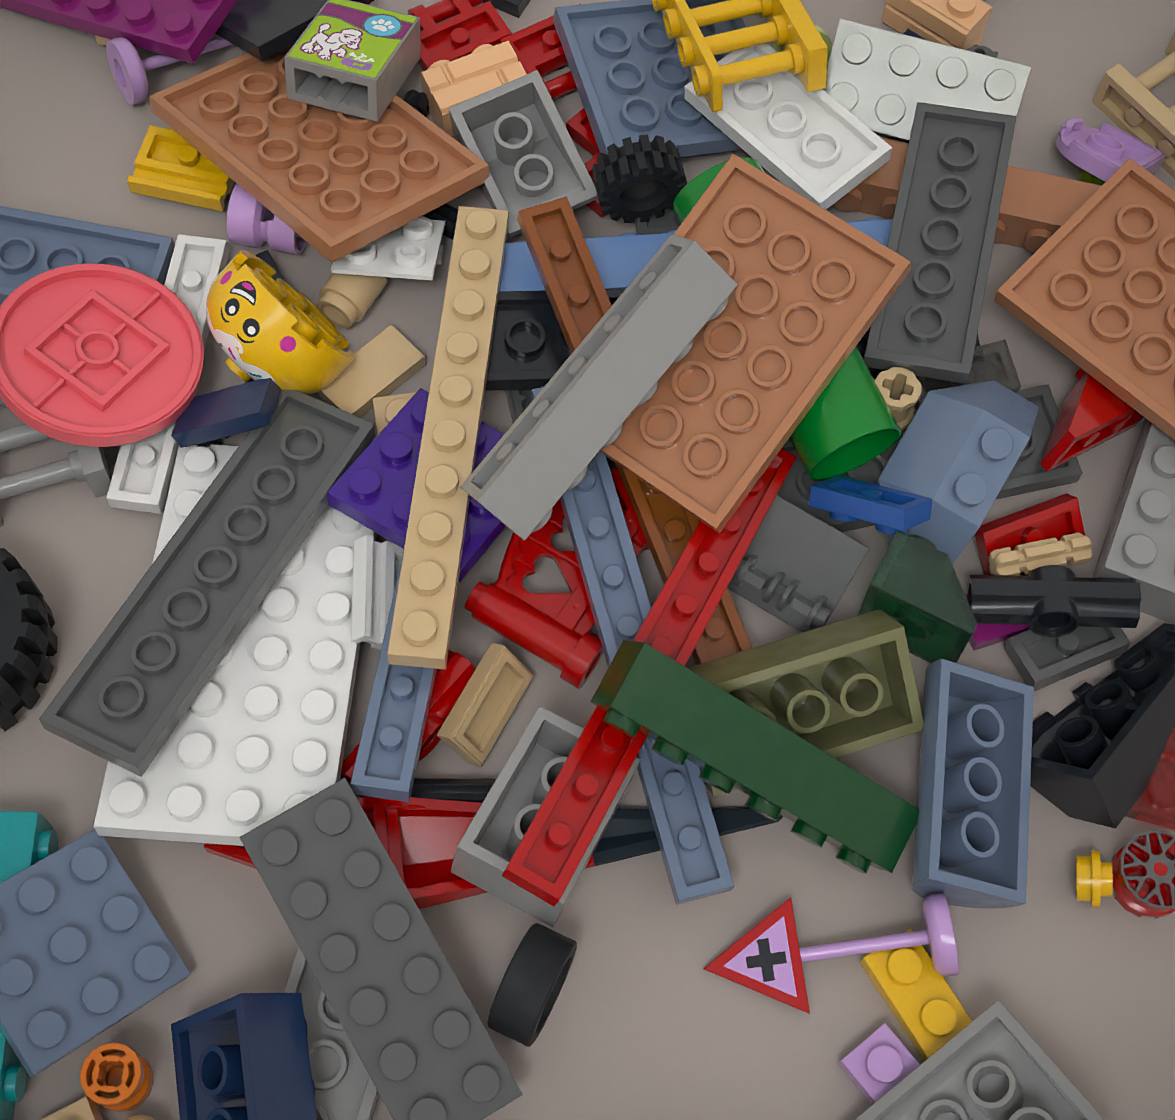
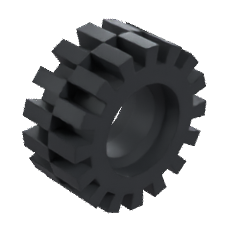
[592,135,687,223]

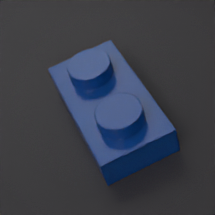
[809,475,933,534]

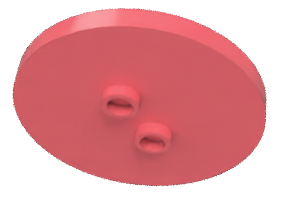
[0,263,204,447]

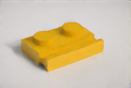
[127,125,235,212]

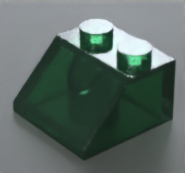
[857,530,977,663]

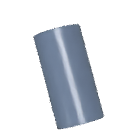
[912,658,1034,908]

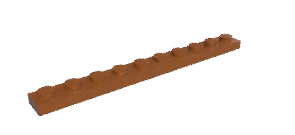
[517,196,752,665]

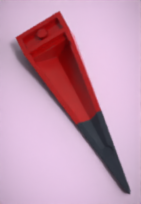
[357,797,783,909]

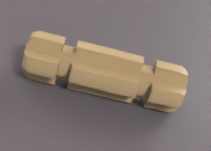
[988,533,1093,576]

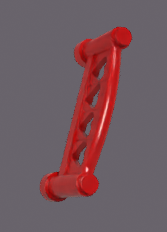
[464,467,647,689]

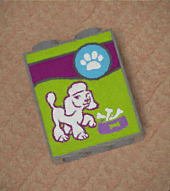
[284,0,420,122]

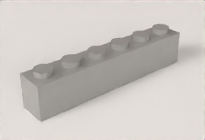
[460,234,738,541]

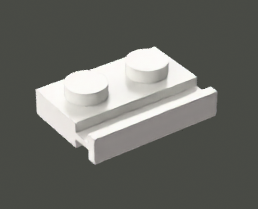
[351,534,404,650]

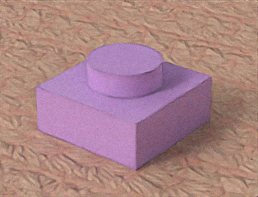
[838,1023,920,1105]

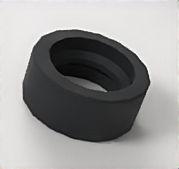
[487,923,577,1047]

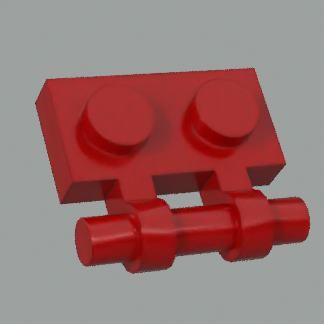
[408,0,512,71]

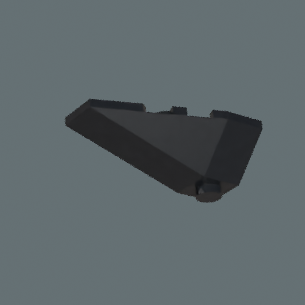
[1030,623,1175,829]

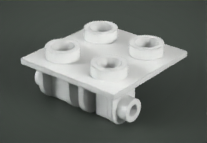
[331,216,445,281]

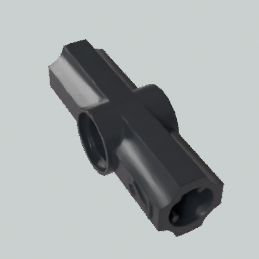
[966,565,1141,637]

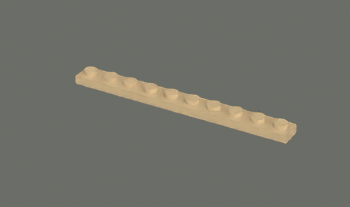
[387,206,509,670]

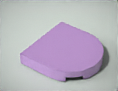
[1055,118,1166,182]

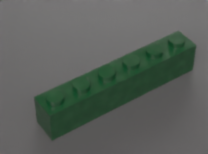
[590,640,919,874]

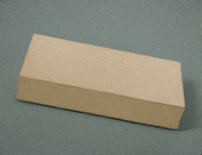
[317,324,426,417]
[437,643,534,767]

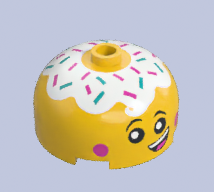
[206,250,356,395]

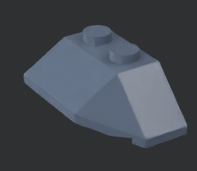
[876,380,1039,584]

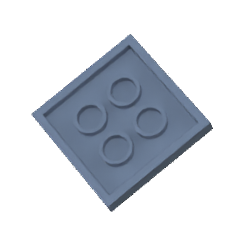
[0,829,191,1078]

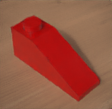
[1040,368,1144,472]

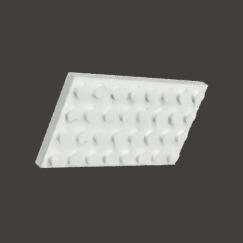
[93,444,377,846]

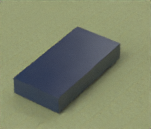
[171,378,281,448]

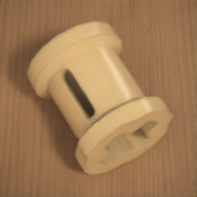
[875,367,922,432]

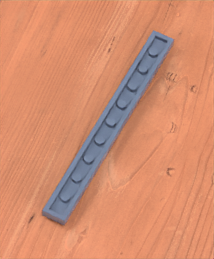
[531,387,734,905]

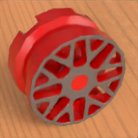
[1111,830,1175,919]

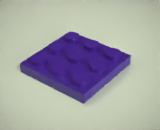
[327,388,506,582]

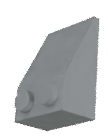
[448,70,598,238]

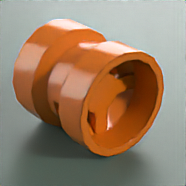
[80,1042,154,1112]

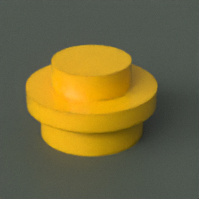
[1076,850,1113,908]

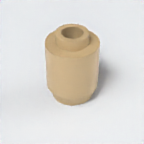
[317,273,387,328]

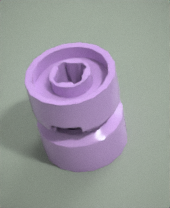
[226,183,307,255]

